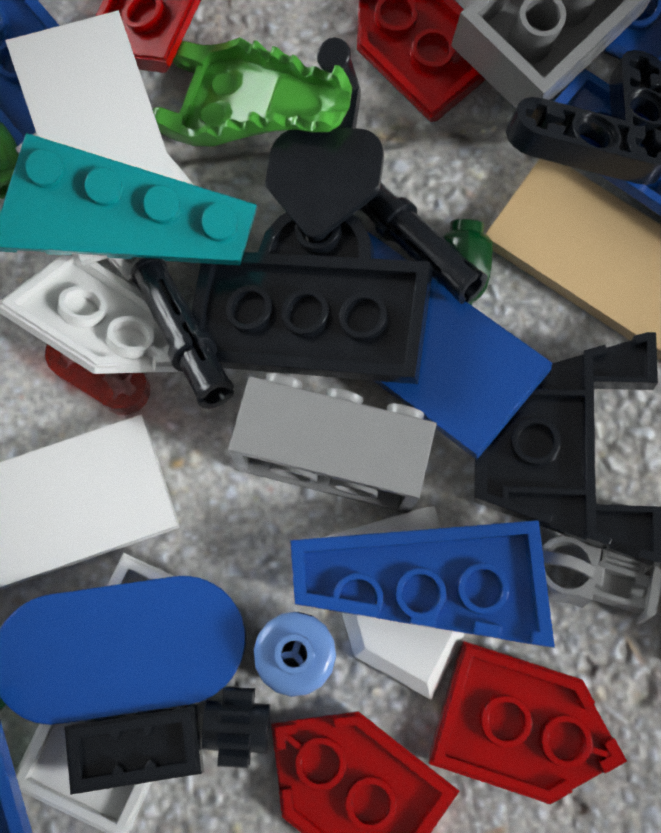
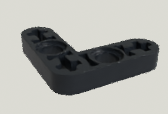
[506,50,661,185]

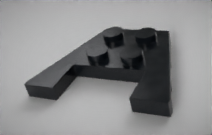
[474,332,661,566]

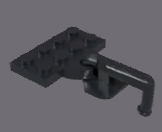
[192,37,433,384]

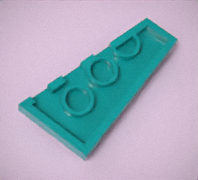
[0,133,257,265]

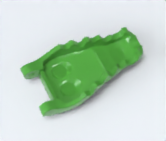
[152,37,352,146]

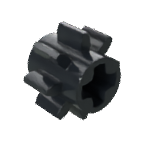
[202,687,271,768]

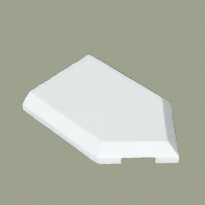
[0,254,178,374]
[324,506,465,700]

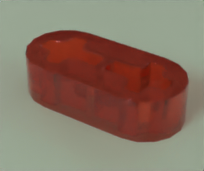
[45,344,150,415]

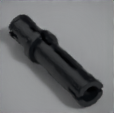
[359,183,487,304]
[131,258,235,409]

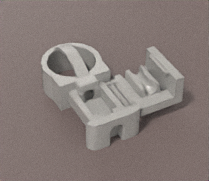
[542,501,661,625]

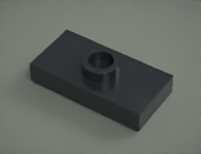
[64,705,204,795]

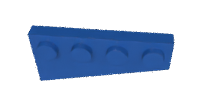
[290,520,555,648]

